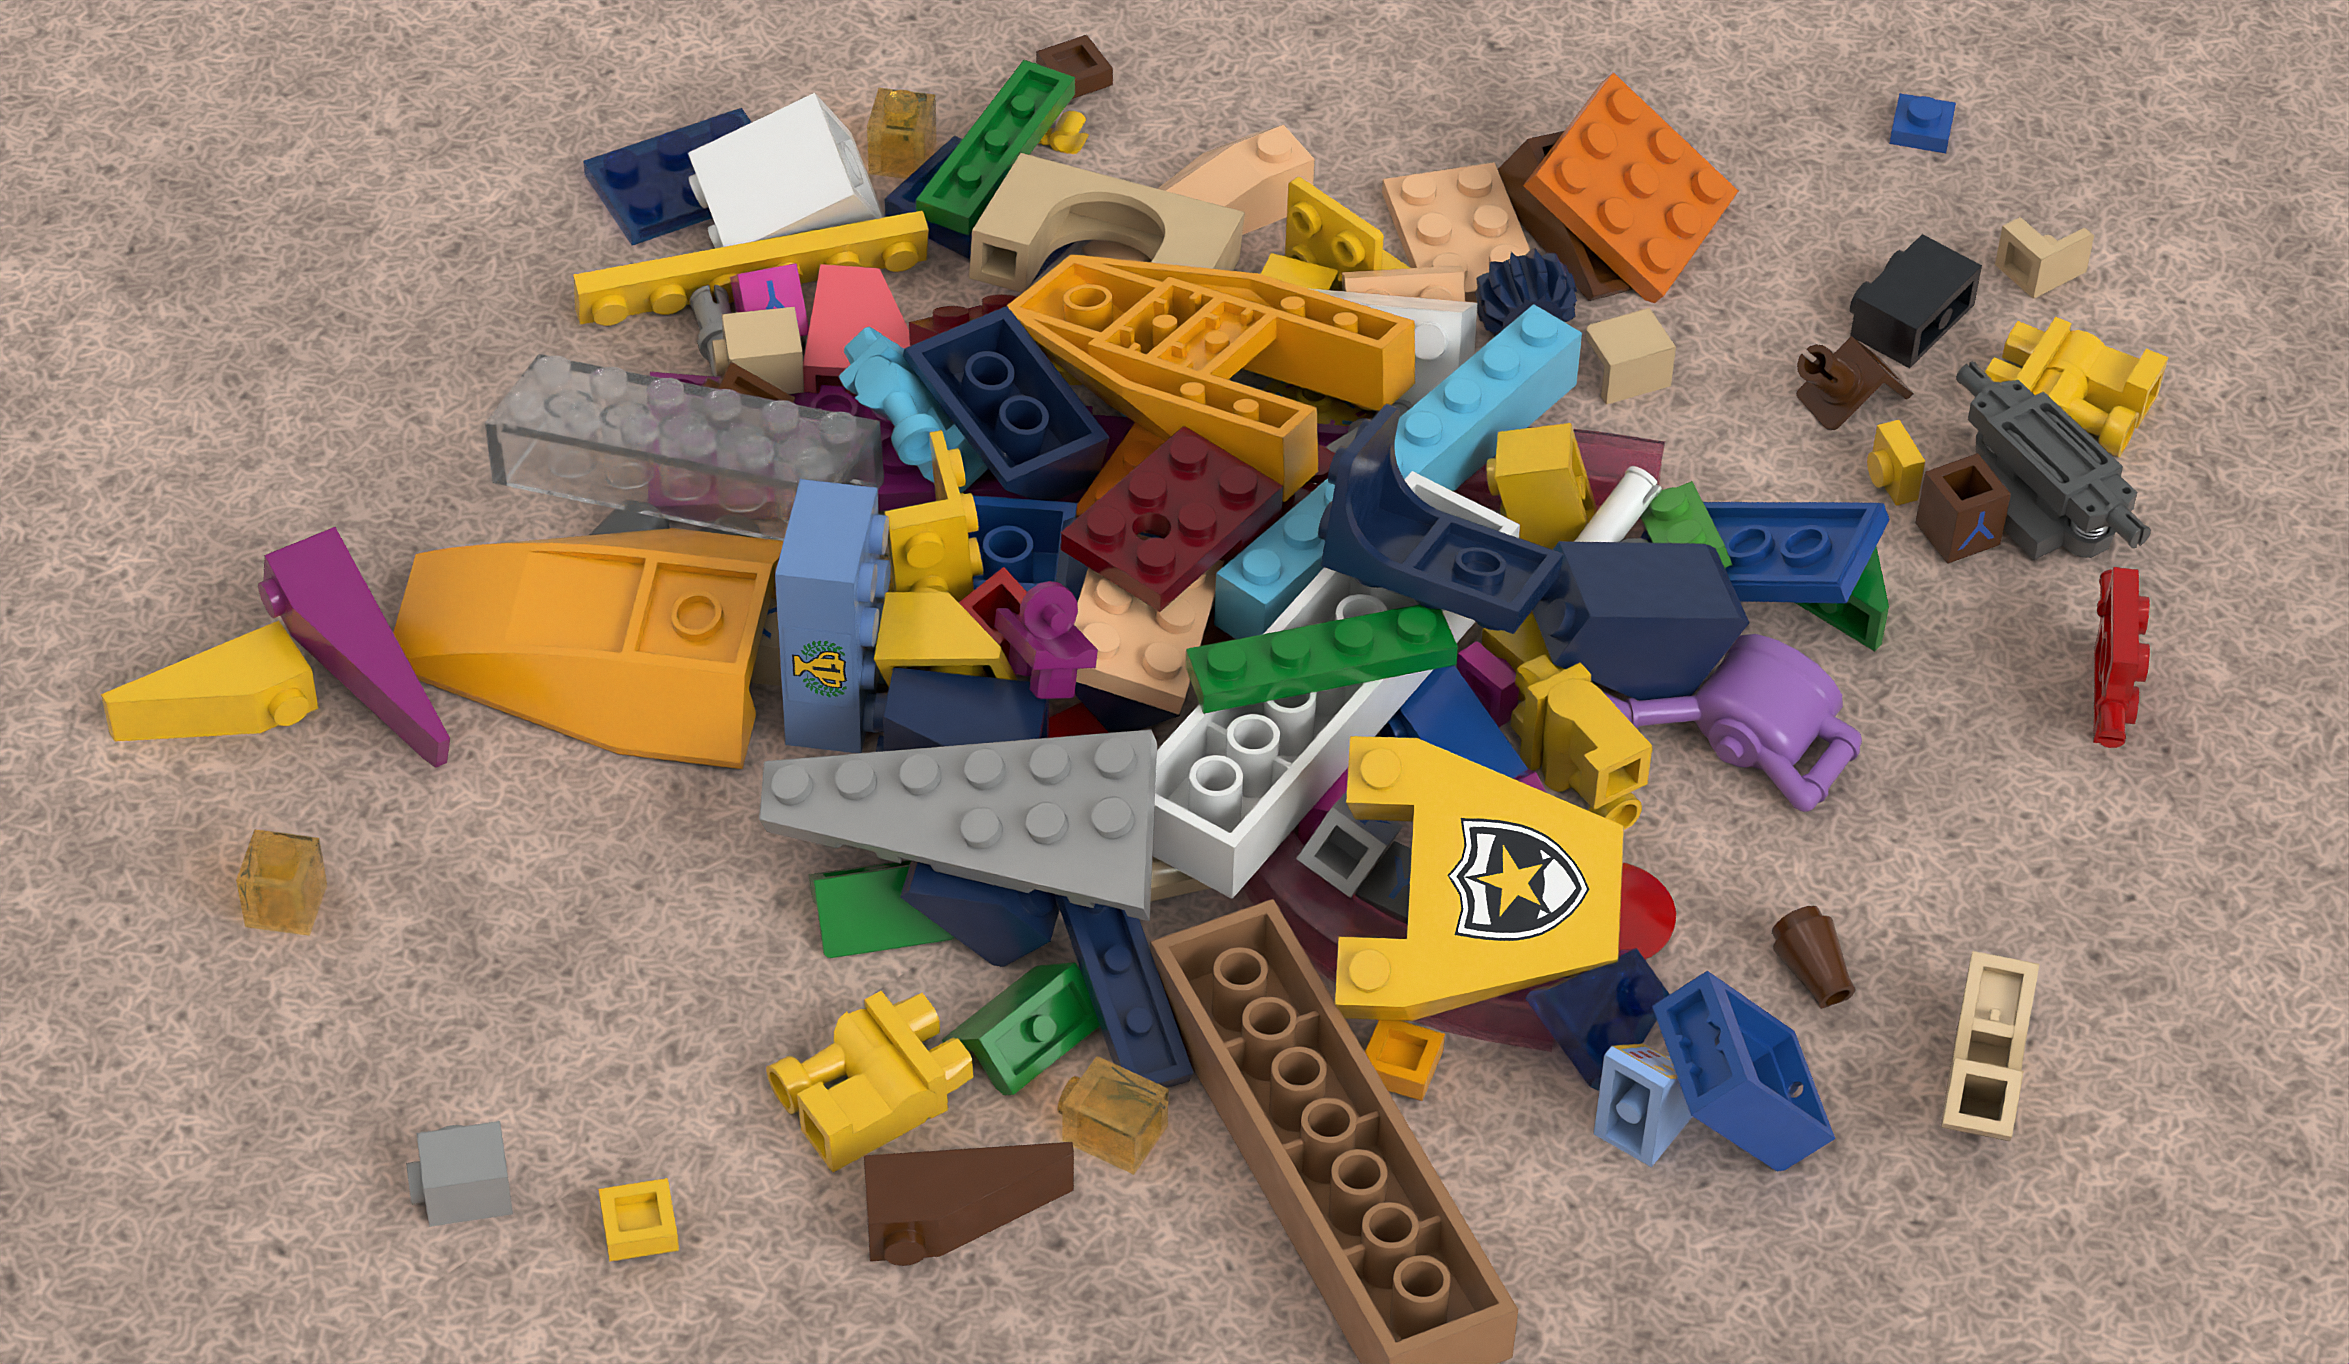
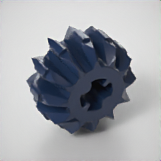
[1475,248,1577,337]

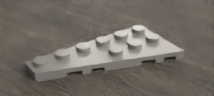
[759,730,1157,921]

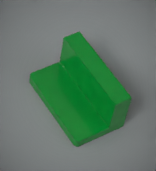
[808,859,954,958]
[942,962,1100,1095]

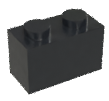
[1850,234,1982,369]

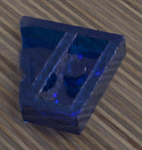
[1525,948,1670,1091]

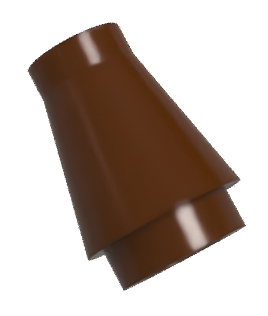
[1772,906,1856,1009]

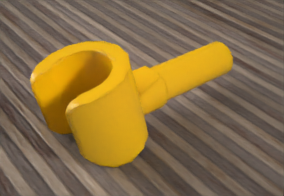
[1038,111,1089,154]

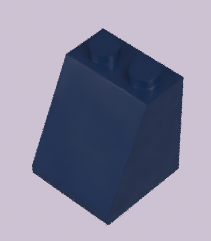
[1532,541,1750,701]
[873,667,1049,752]

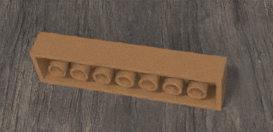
[1150,899,1518,1364]

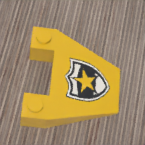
[1335,736,1624,1021]

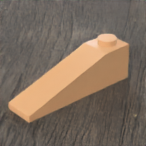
[1082,125,1315,262]

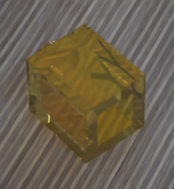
[867,87,937,181]
[236,829,327,936]
[1057,1056,1169,1175]

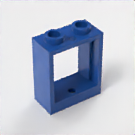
[1652,971,1835,1172]

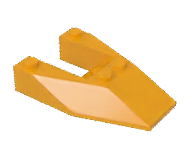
[1007,254,1415,502]

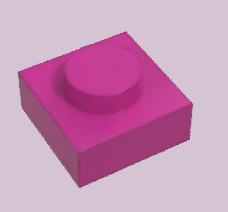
[1457,641,1519,727]

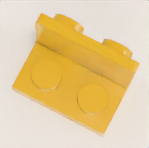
[1285,177,1410,291]

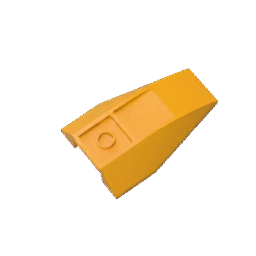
[393,528,784,769]

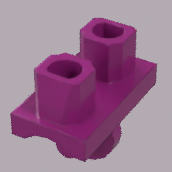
[994,581,1098,699]

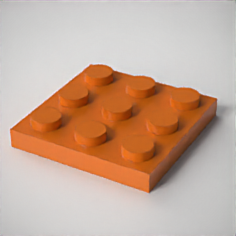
[1523,72,1739,303]

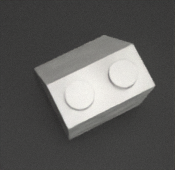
[688,93,884,248]

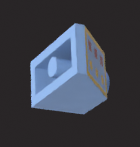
[1594,1043,1693,1167]

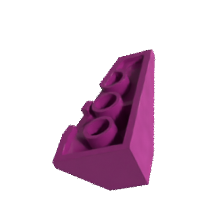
[258,527,450,768]

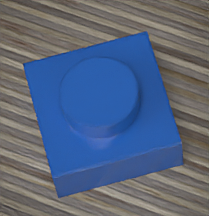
[1889,93,1956,154]

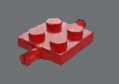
[2093,567,2150,748]

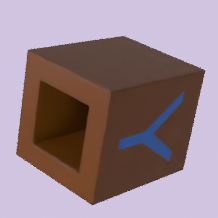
[1915,453,2011,564]

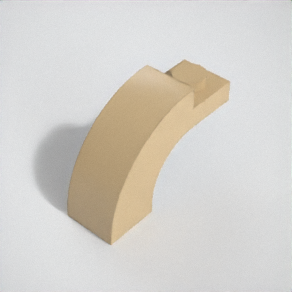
[1941,951,2040,1141]

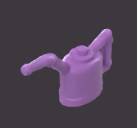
[1603,634,1862,812]

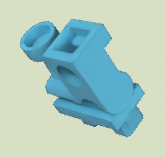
[839,326,988,493]

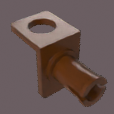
[1796,336,1914,430]

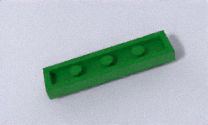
[916,60,1075,236]
[1185,604,1458,714]

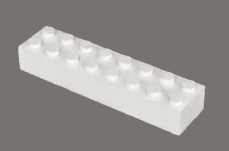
[1152,471,1520,899]

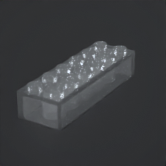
[485,354,884,541]

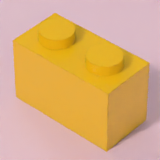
[1486,423,1597,550]

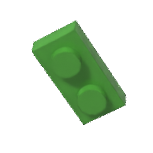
[1640,481,1732,568]

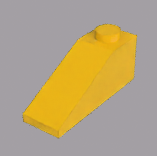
[101,620,319,742]

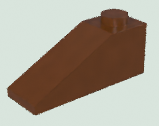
[1497,131,1633,301]
[864,1142,1074,1266]

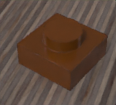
[1036,34,1113,99]

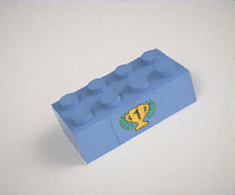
[775,479,891,753]

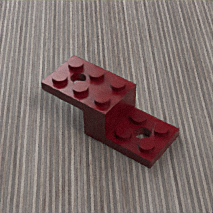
[1061,426,1335,612]

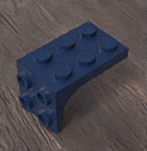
[1318,404,1564,634]

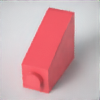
[803,264,910,396]

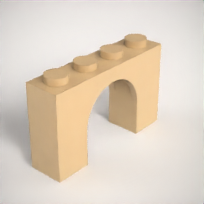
[969,153,1245,293]

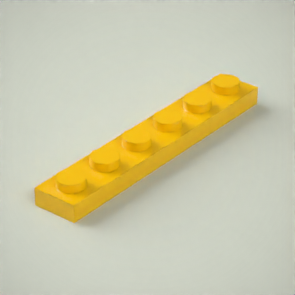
[573,211,929,326]

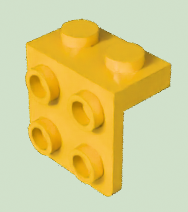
[884,430,983,602]

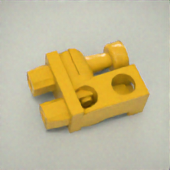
[1985,316,2169,457]
[1510,654,1653,830]
[766,990,973,1173]

